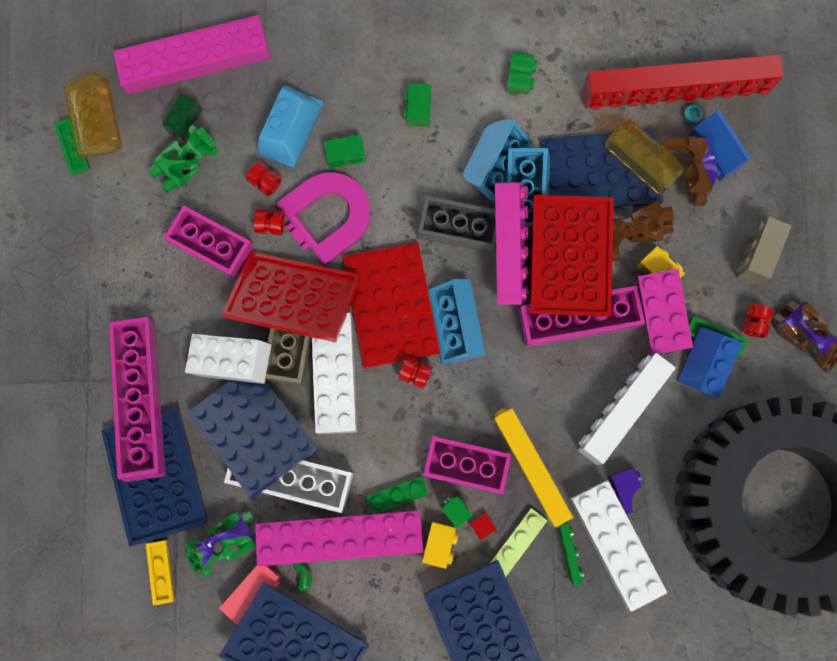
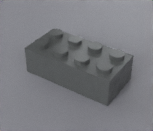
[418,196,496,254]

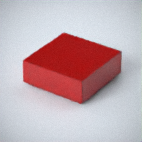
[469,512,497,541]

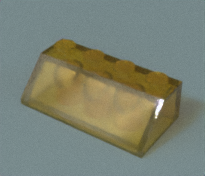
[64,73,122,157]
[604,118,687,196]

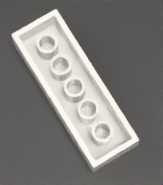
[312,313,357,434]
[578,353,676,465]
[224,461,354,513]
[569,481,667,612]

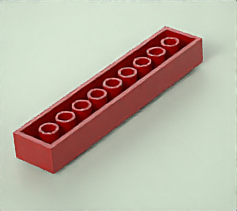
[583,55,783,110]

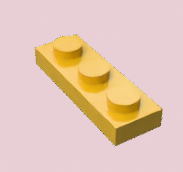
[146,540,175,605]

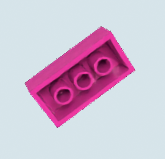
[164,205,254,279]
[638,269,693,355]
[424,436,512,494]

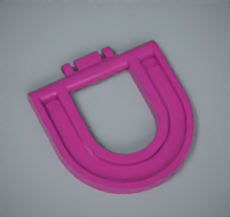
[276,173,371,266]

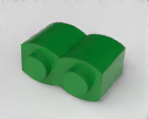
[506,51,538,95]

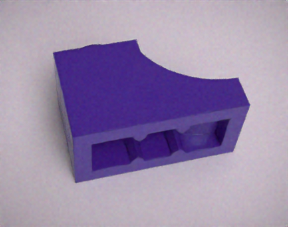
[608,468,642,515]

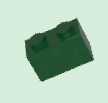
[162,93,202,141]

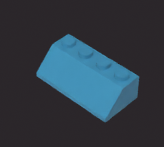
[428,279,486,365]

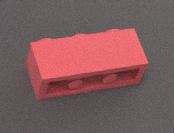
[219,565,281,625]

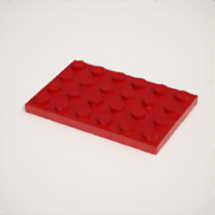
[530,195,614,317]
[343,242,441,369]
[222,251,360,343]

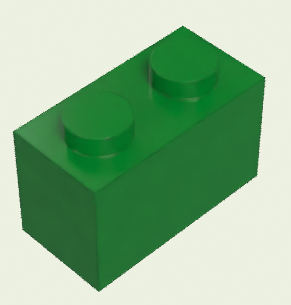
[404,84,431,127]
[324,134,367,169]
[441,495,473,528]

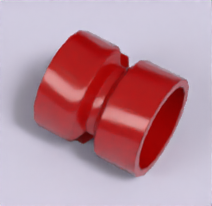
[246,161,282,197]
[254,209,285,236]
[742,304,774,338]
[398,356,433,389]

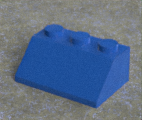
[690,110,751,181]
[678,327,743,398]

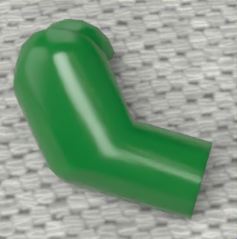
[293,563,312,592]

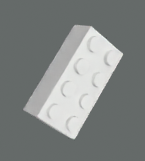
[185,334,271,384]

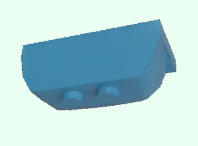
[258,86,324,170]
[463,120,532,205]
[507,148,550,227]

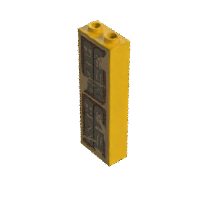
[492,408,573,528]

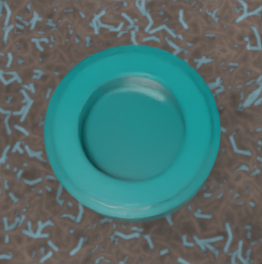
[683,104,703,125]

